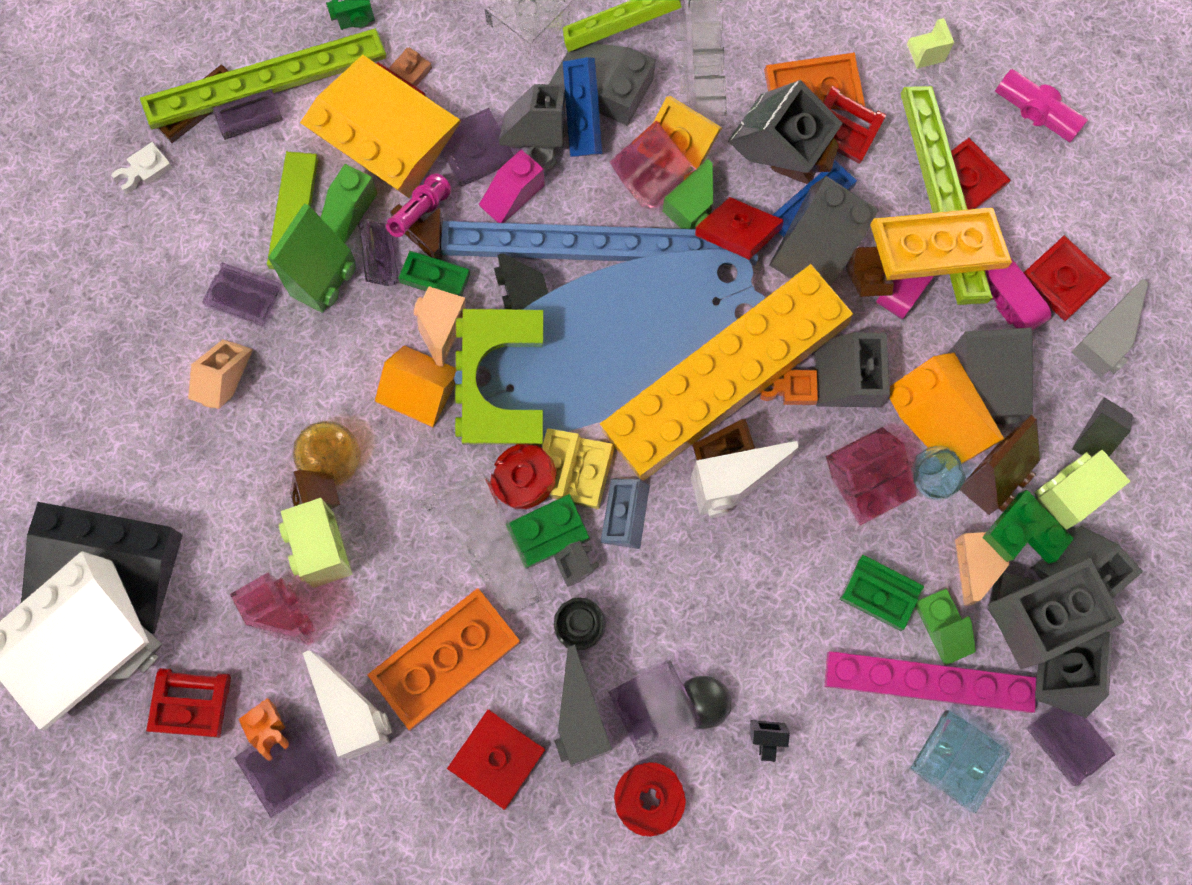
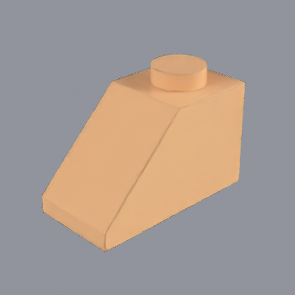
[414,287,465,367]
[188,339,253,409]
[955,532,1009,606]

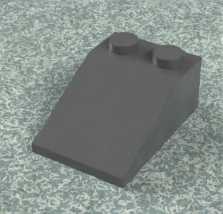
[549,43,656,126]
[769,176,879,287]
[987,558,1124,669]
[554,645,612,767]

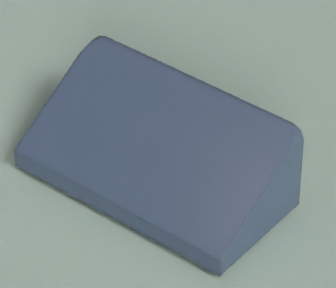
[600,479,650,549]

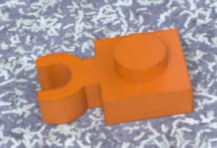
[760,370,818,405]
[238,698,289,761]

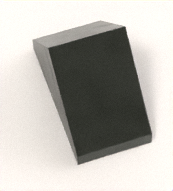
[1072,397,1133,457]

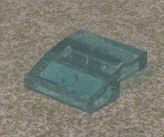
[910,710,1011,814]

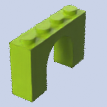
[455,309,543,445]

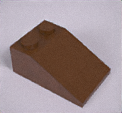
[958,414,1040,515]

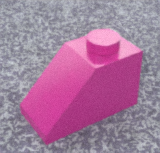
[479,149,545,223]

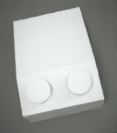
[691,441,798,518]
[303,650,393,759]

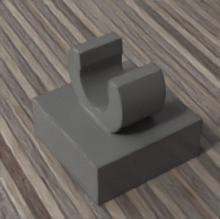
[554,541,600,587]

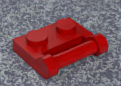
[823,85,886,164]
[146,668,231,738]

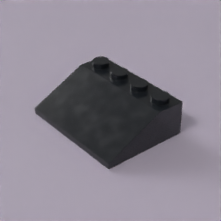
[21,502,183,634]

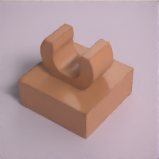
[388,47,432,87]

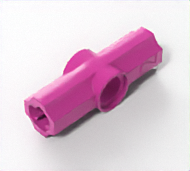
[995,68,1088,143]

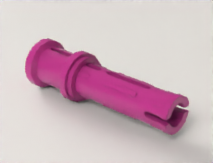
[386,174,451,237]

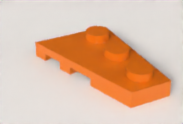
[764,52,865,111]

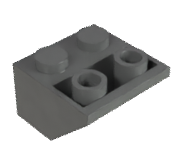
[499,84,565,149]
[814,332,890,408]
[1031,526,1143,599]

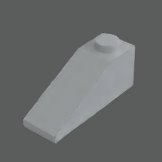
[1071,279,1148,378]

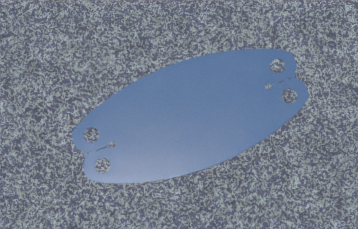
[454,249,765,439]

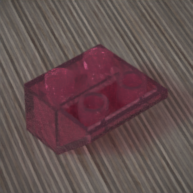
[609,120,696,210]
[826,427,917,526]
[230,572,315,645]

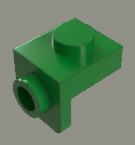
[326,0,375,30]

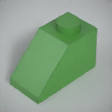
[662,159,713,229]
[321,164,378,243]

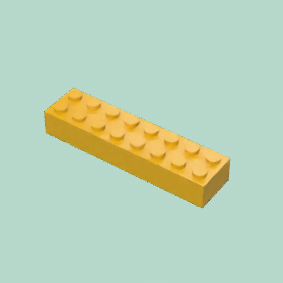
[600,264,853,481]

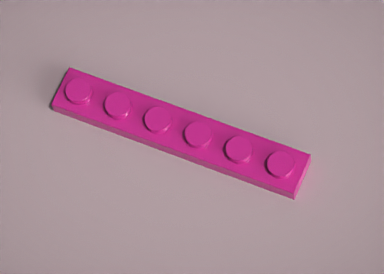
[824,651,1036,713]

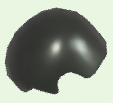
[554,597,606,651]
[676,676,731,729]

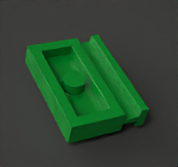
[509,494,591,568]
[839,554,924,631]

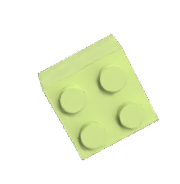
[1033,450,1131,530]
[279,498,353,588]

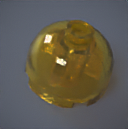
[292,420,361,486]

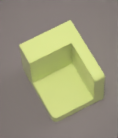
[907,18,954,69]

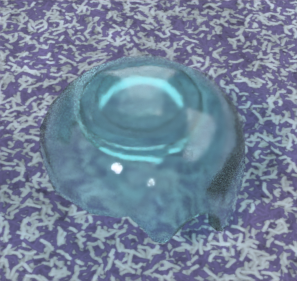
[911,445,966,500]

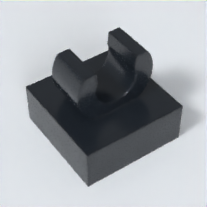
[749,720,790,762]

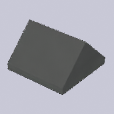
[1035,632,1112,718]

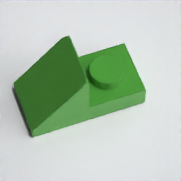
[915,588,976,666]

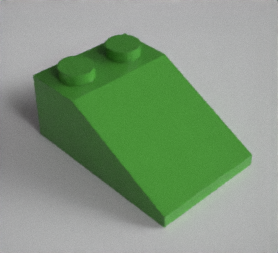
[268,203,356,313]

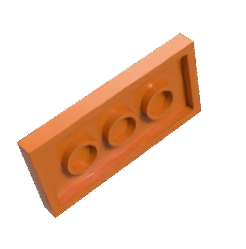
[367,588,521,731]

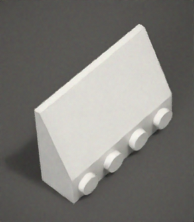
[0,551,149,731]

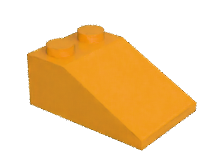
[889,352,1004,471]

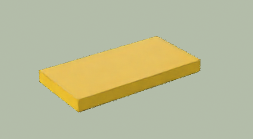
[870,207,1012,281]

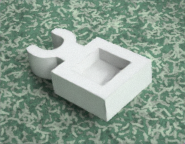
[111,142,172,194]

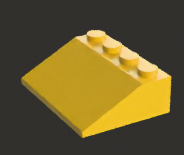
[300,55,461,198]

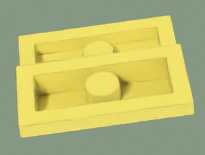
[542,428,615,510]

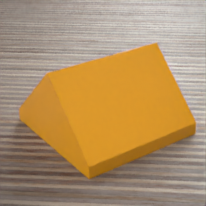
[375,345,456,428]

